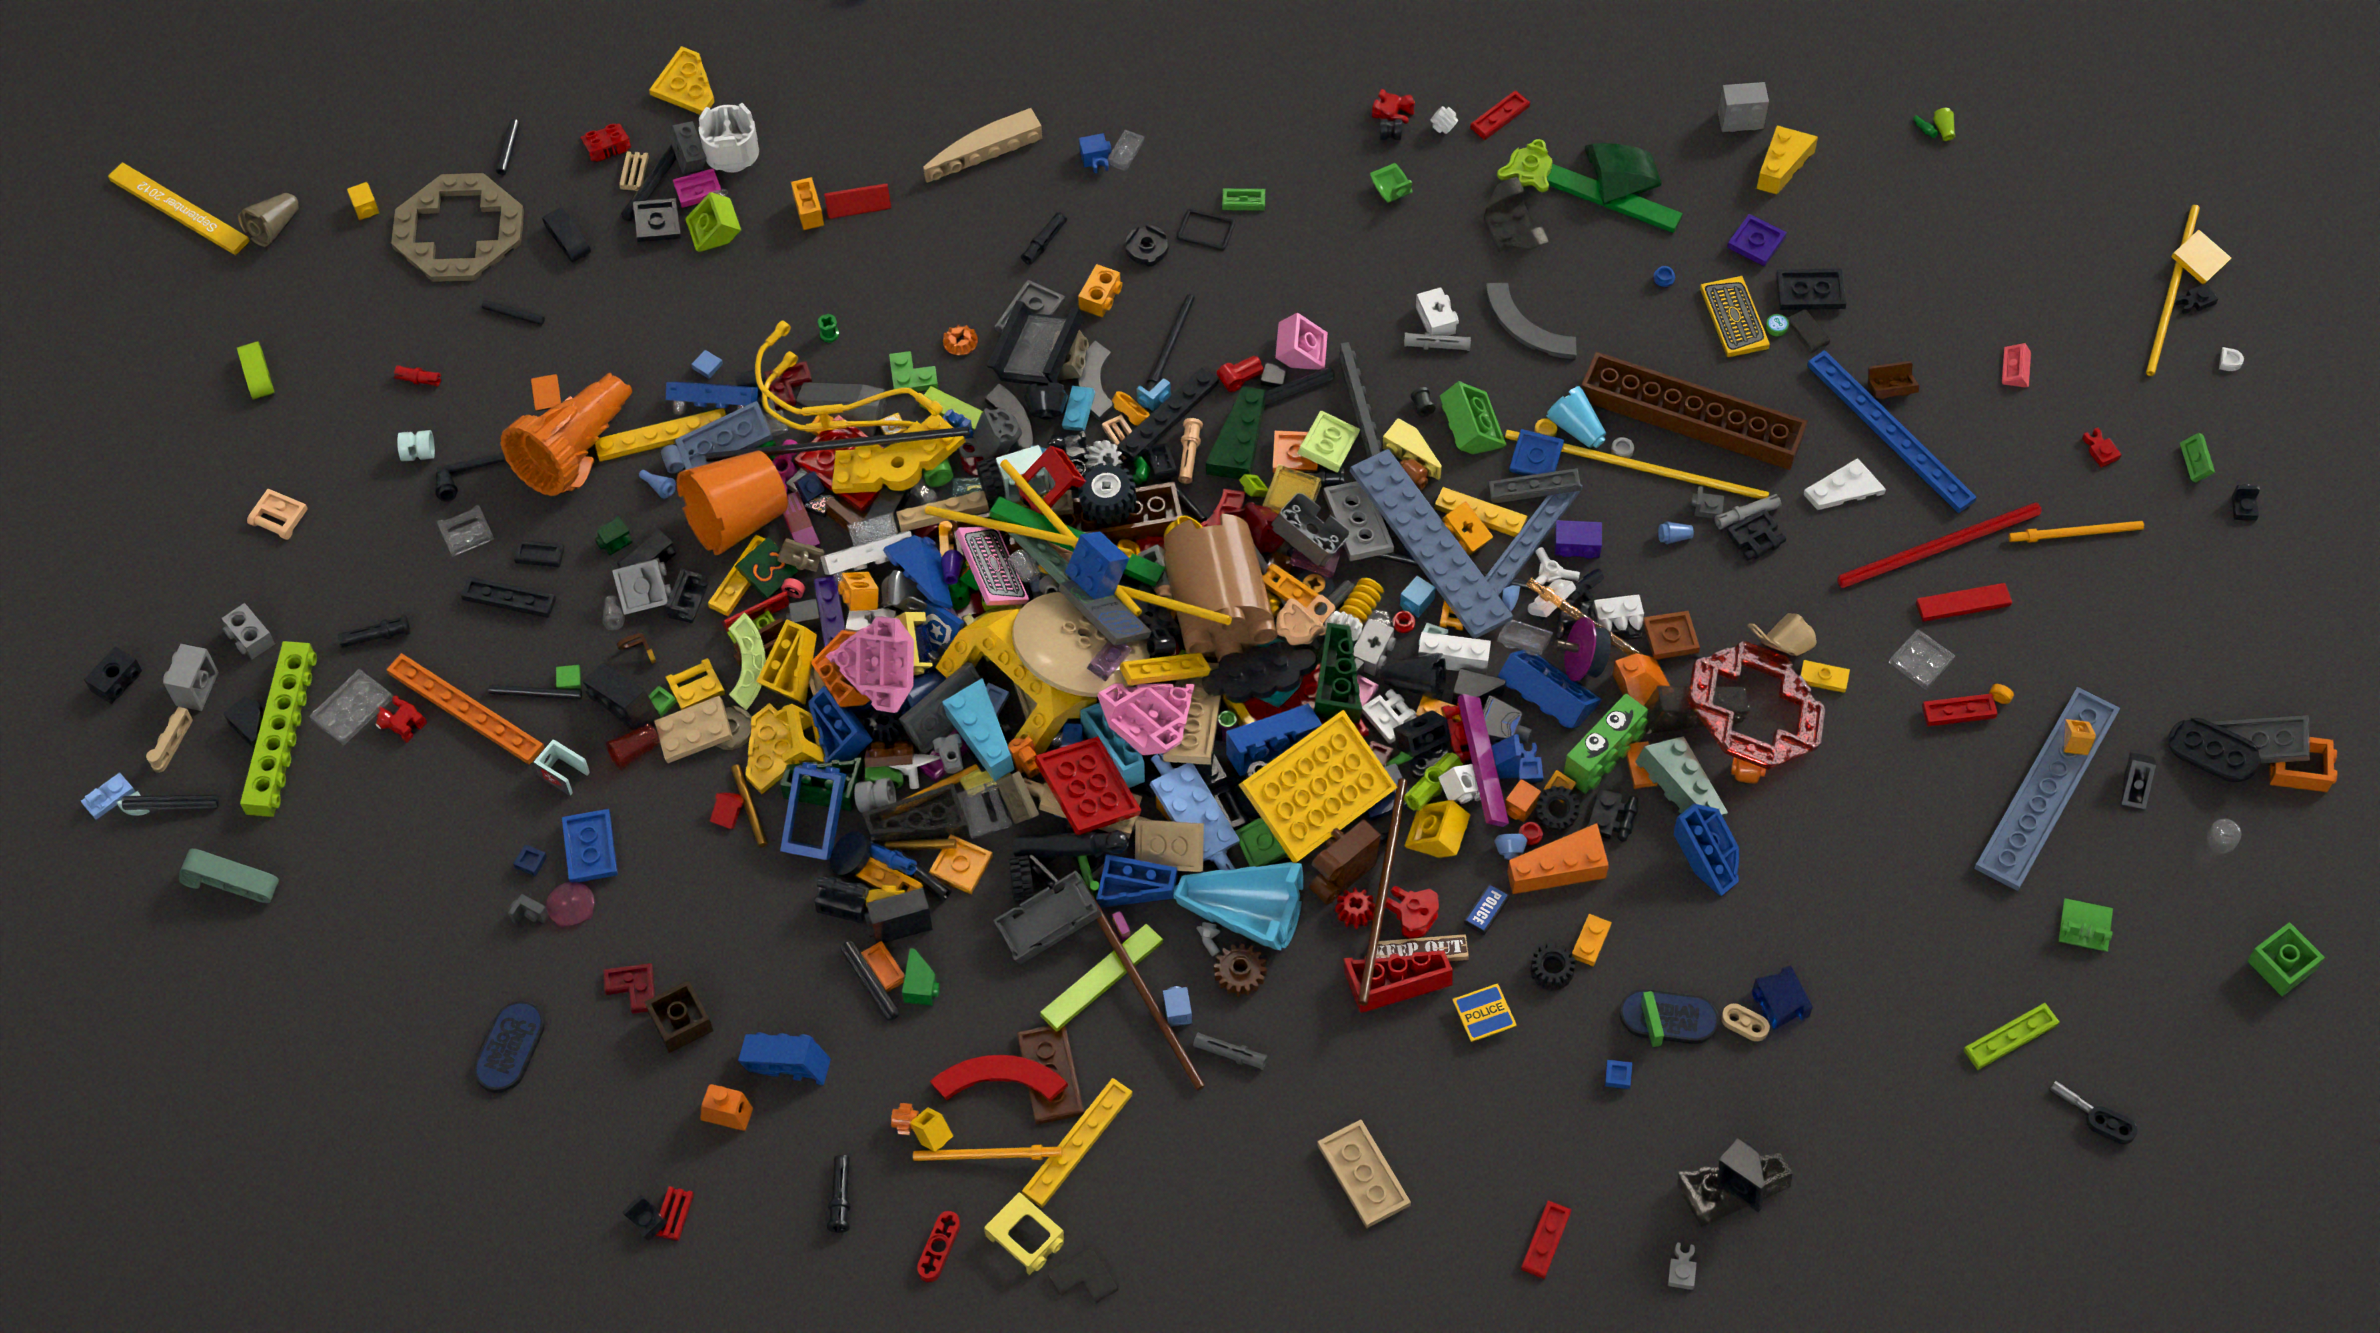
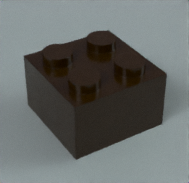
[644,980,713,1053]

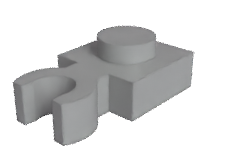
[1667,1242,1697,1290]

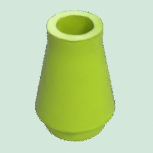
[1933,108,1956,141]

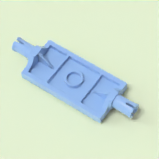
[1150,753,1240,871]

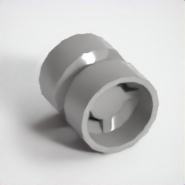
[854,778,896,813]

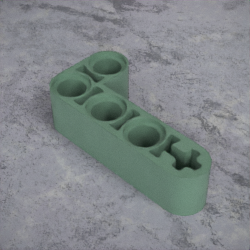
[179,848,279,903]

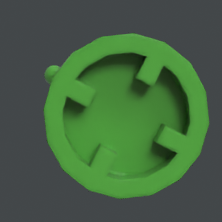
[922,457,953,487]

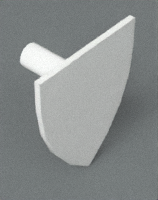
[889,754,940,789]

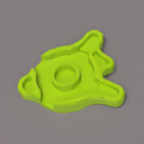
[1497,139,1552,192]

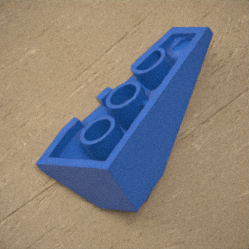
[883,535,953,610]

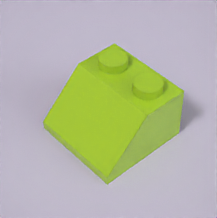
[685,192,741,252]

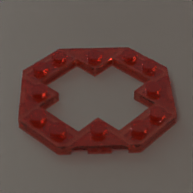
[1687,641,1825,770]

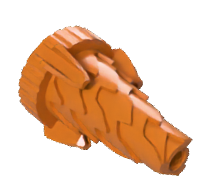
[500,373,632,496]

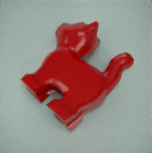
[1372,89,1415,124]
[376,696,427,743]

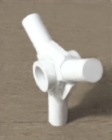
[1530,547,1580,591]

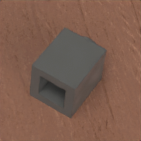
[786,599,822,631]

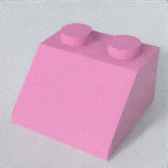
[1275,313,1328,370]

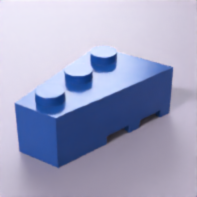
[1096,854,1178,908]

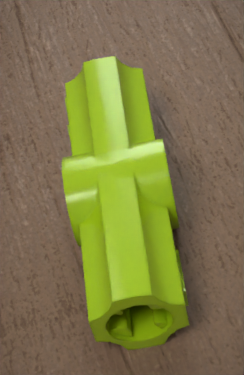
[1404,752,1463,811]

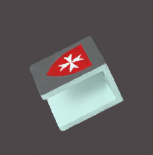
[534,739,590,796]

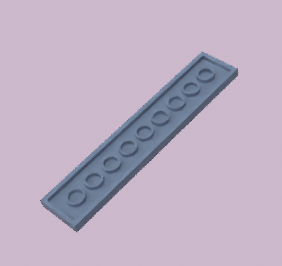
[1350,449,1513,639]
[1974,687,2120,891]

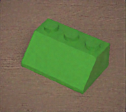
[1440,381,1506,454]

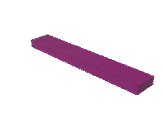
[1457,694,1509,827]

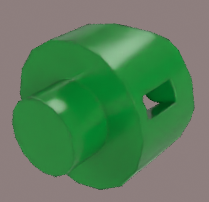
[948,578,971,610]

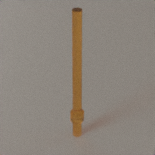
[1525,577,1644,656]

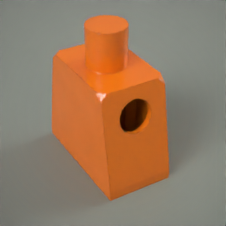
[700,1084,753,1131]

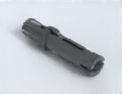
[1193,1032,1268,1070]

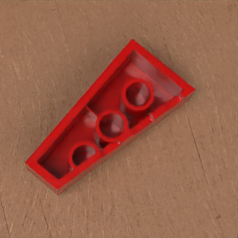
[1344,950,1453,1013]

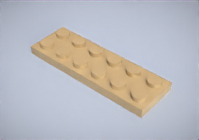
[1163,663,1222,765]

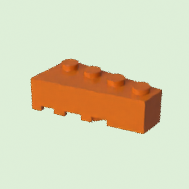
[1507,823,1609,894]

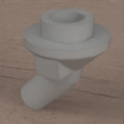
[1196,922,1220,957]

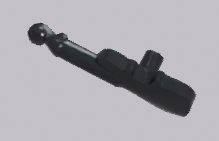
[1535,569,1604,621]

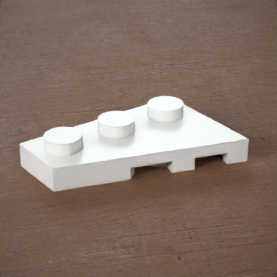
[1804,458,1886,510]

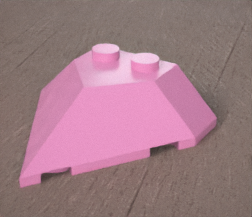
[826,616,914,713]
[1098,683,1195,755]

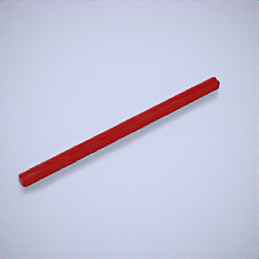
[1837,503,2042,588]

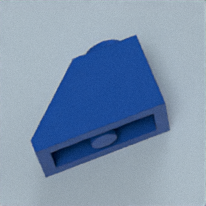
[1491,734,1521,779]

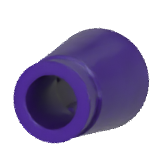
[941,550,964,585]

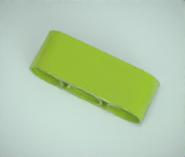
[237,341,275,400]

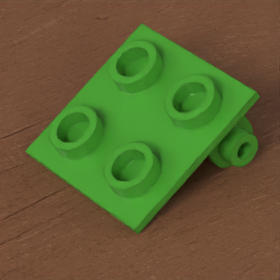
[2059,898,2113,952]

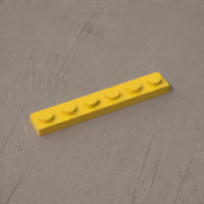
[595,408,726,462]
[1022,1078,1133,1208]

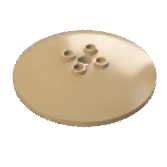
[1012,592,1150,697]

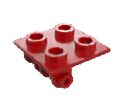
[580,123,631,162]

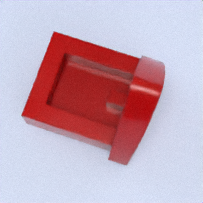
[710,793,744,829]

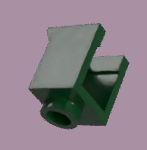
[595,515,633,556]

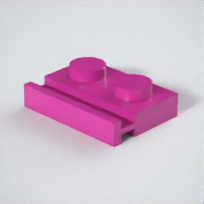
[673,168,723,208]

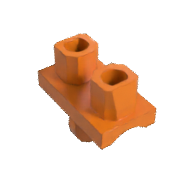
[1008,736,1040,778]

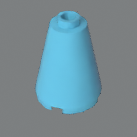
[1546,386,1606,448]

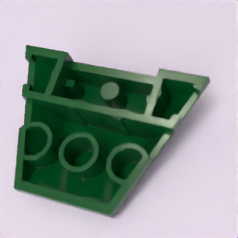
[1585,143,1662,206]

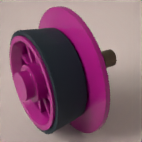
[1554,617,1611,681]

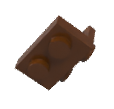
[1868,361,1919,399]

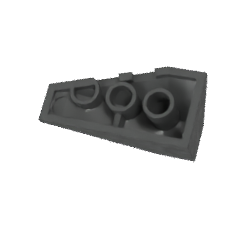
[796,382,887,437]

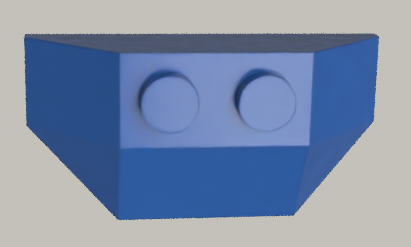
[1674,804,1739,896]

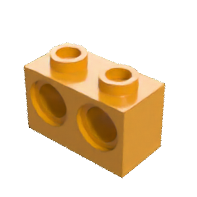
[791,177,824,230]
[1078,264,1123,317]
[838,572,879,611]

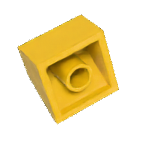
[1404,800,1470,858]

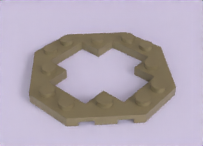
[391,173,524,282]

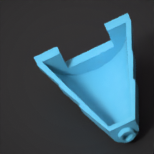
[1173,862,1303,950]

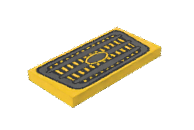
[1700,276,1770,358]

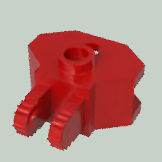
[1385,886,1439,939]

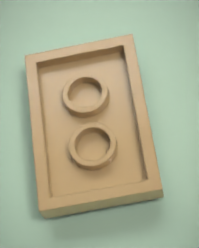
[655,696,733,763]
[1135,820,1204,872]

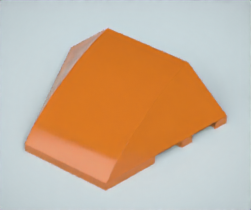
[811,630,870,707]

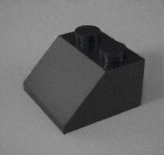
[1193,740,1245,791]
[1717,1138,1764,1213]

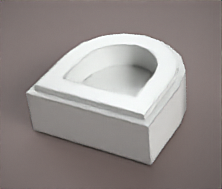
[2219,347,2244,371]

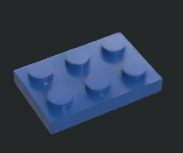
[562,809,618,884]

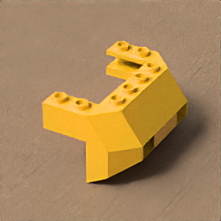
[935,609,1097,755]

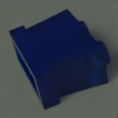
[1752,965,1813,1030]

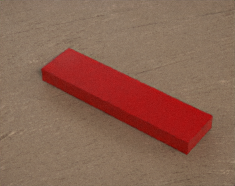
[1916,583,2012,622]

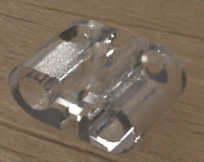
[1008,549,1043,583]

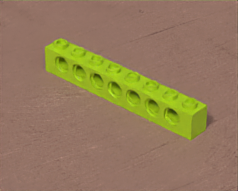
[240,641,317,817]

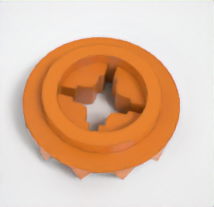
[943,324,978,355]

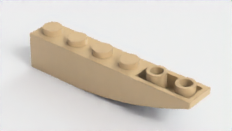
[923,108,1042,183]

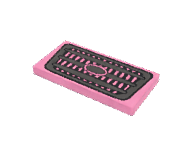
[955,527,1029,606]

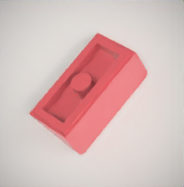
[2002,343,2031,387]

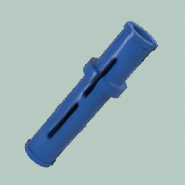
[869,841,917,875]

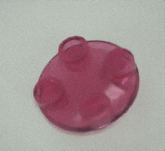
[546,882,595,927]

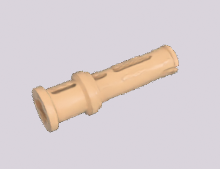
[1178,418,1203,484]

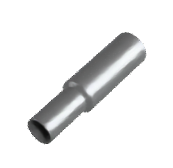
[2050,1081,2094,1114]

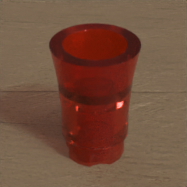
[605,724,660,770]

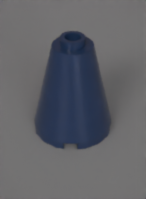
[897,671,947,716]

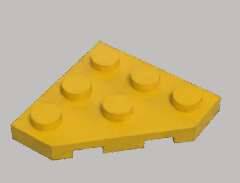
[649,46,715,115]
[746,703,794,794]

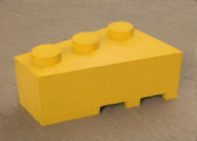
[1757,126,1818,194]
[756,619,817,705]

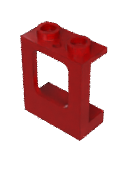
[1015,446,1086,516]

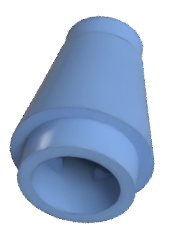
[1658,522,1694,544]

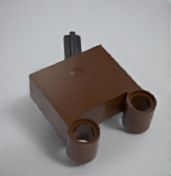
[1309,819,1389,905]

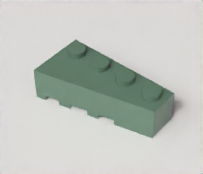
[1635,736,1728,818]

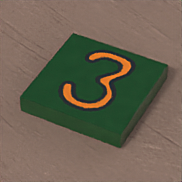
[735,537,799,600]

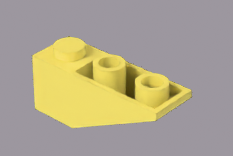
[1383,418,1442,480]

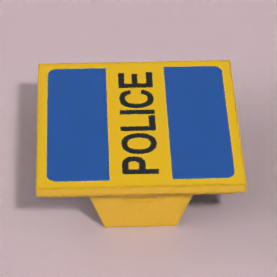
[1452,983,1517,1042]

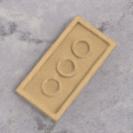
[1317,1120,1411,1228]

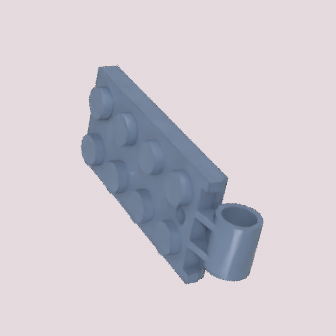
[660,401,773,473]

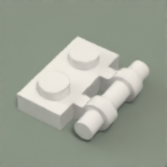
[1362,689,1417,744]

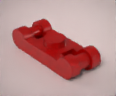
[1441,703,1471,764]

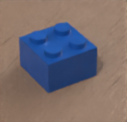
[1065,531,1129,599]

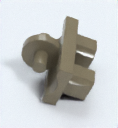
[777,538,824,572]

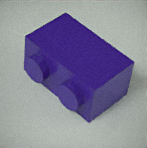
[1554,520,1602,558]

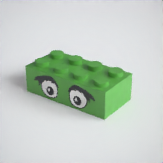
[1564,693,1648,794]

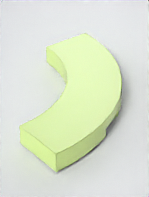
[728,612,766,710]

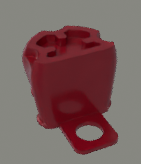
[1224,502,1285,554]

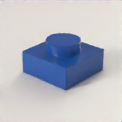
[1605,1060,1632,1089]

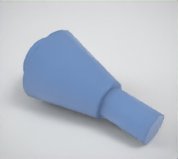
[639,470,676,499]

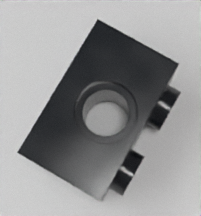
[84,646,142,704]
[1393,710,1451,757]

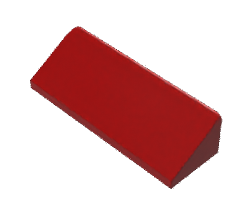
[824,184,891,219]
[722,591,790,632]

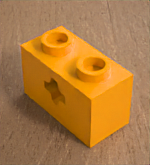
[1442,501,1493,556]

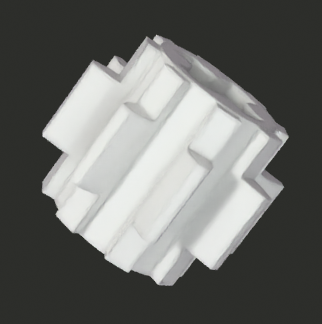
[1430,106,1458,134]

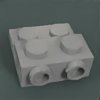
[612,558,672,615]

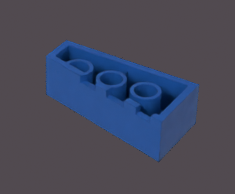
[1226,704,1322,776]

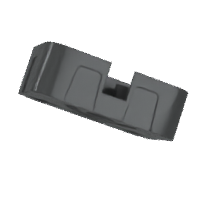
[1271,493,1350,567]

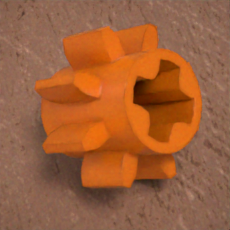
[891,1103,919,1135]

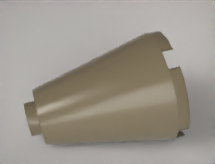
[238,193,299,247]

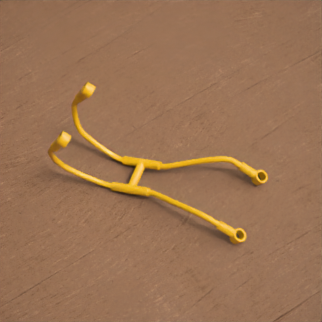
[755,320,943,432]

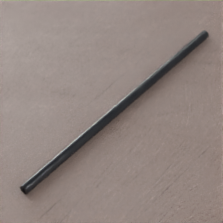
[705,427,970,462]

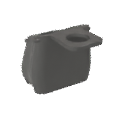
[958,408,1022,460]
[881,570,927,615]

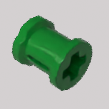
[818,314,839,343]

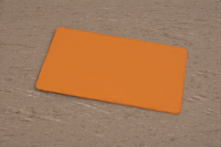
[531,374,561,410]

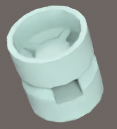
[397,430,435,461]

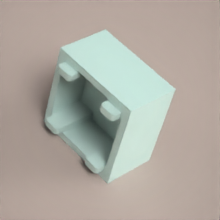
[996,445,1049,503]

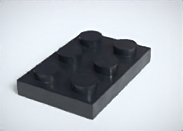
[1776,269,1847,310]

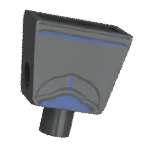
[1483,696,1532,746]

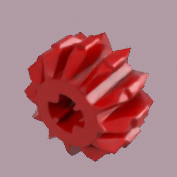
[1335,887,1375,929]

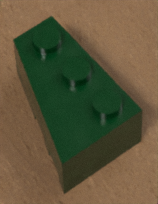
[780,757,864,812]

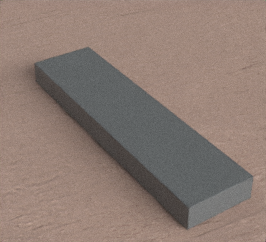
[1489,468,1581,504]

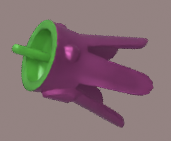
[1216,711,1238,741]

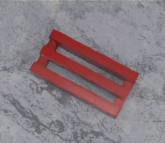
[655,1186,694,1241]

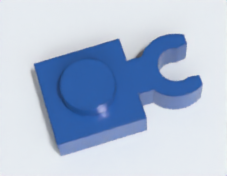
[1518,743,1543,783]

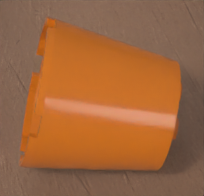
[677,451,788,555]

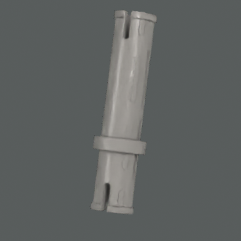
[1404,332,1471,351]
[1715,494,1781,529]

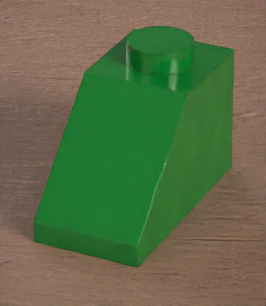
[902,948,940,1006]

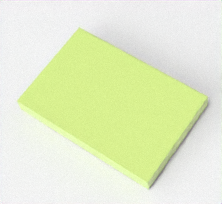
[1297,411,1361,473]

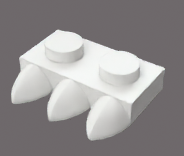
[1528,579,1576,617]
[1593,595,1644,633]

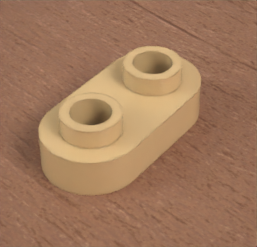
[1721,1004,1770,1041]

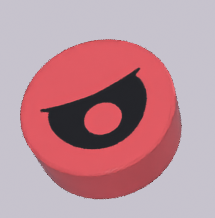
[781,578,805,598]

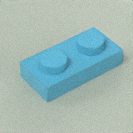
[1062,386,1095,432]

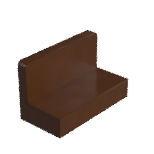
[825,497,867,540]

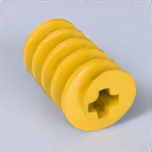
[1339,578,1384,628]

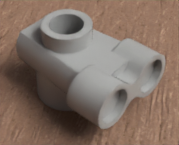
[933,734,963,774]

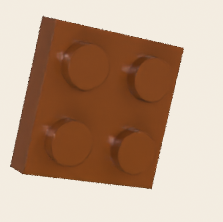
[1643,611,1700,660]

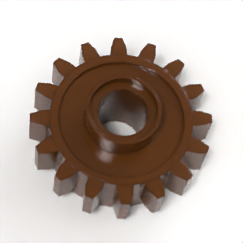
[1214,943,1267,997]

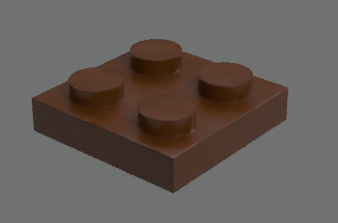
[865,740,914,768]

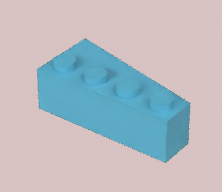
[942,678,1015,781]

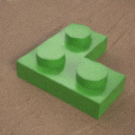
[889,351,938,394]

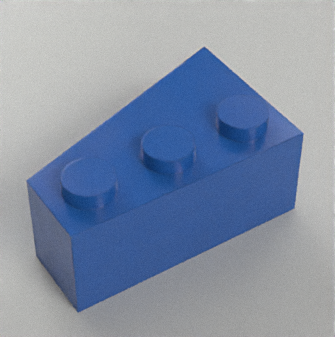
[808,686,873,763]
[738,1032,831,1085]

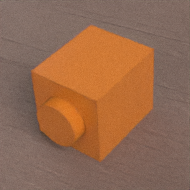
[1505,779,1541,822]

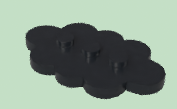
[1202,642,1317,703]

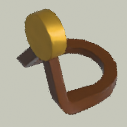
[617,633,657,664]

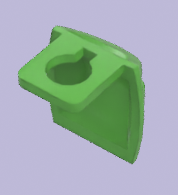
[1370,163,1412,203]

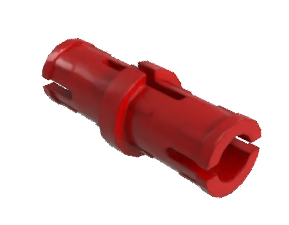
[394,365,441,387]

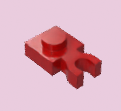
[2082,427,2122,467]

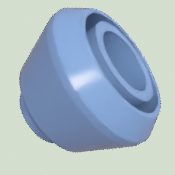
[1494,834,1527,860]

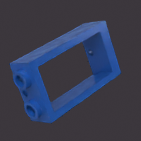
[780,762,846,860]

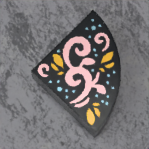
[804,495,835,518]

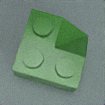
[2247,922,2325,997]

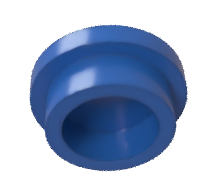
[1653,266,1675,287]

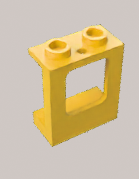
[774,704,825,764]

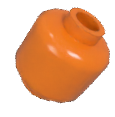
[1731,751,1767,784]

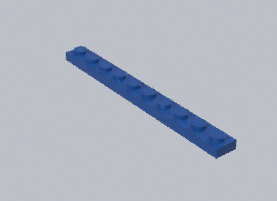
[1807,350,1977,514]

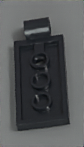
[1114,574,1181,656]

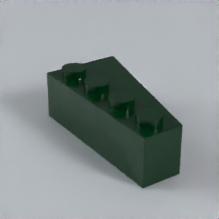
[1206,387,1265,479]
[1314,622,1362,723]

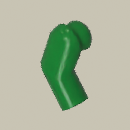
[1132,456,1151,485]

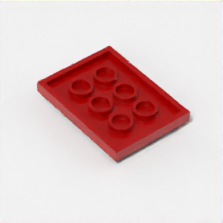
[794,415,901,512]
[1034,736,1141,835]

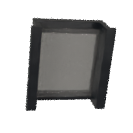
[987,301,1085,386]

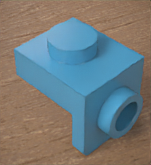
[1136,378,1171,412]

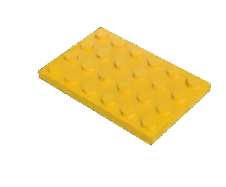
[1239,710,1398,863]

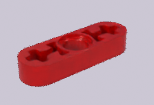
[917,1211,960,1282]

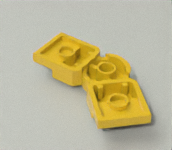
[832,415,966,493]

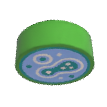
[1766,314,1789,336]

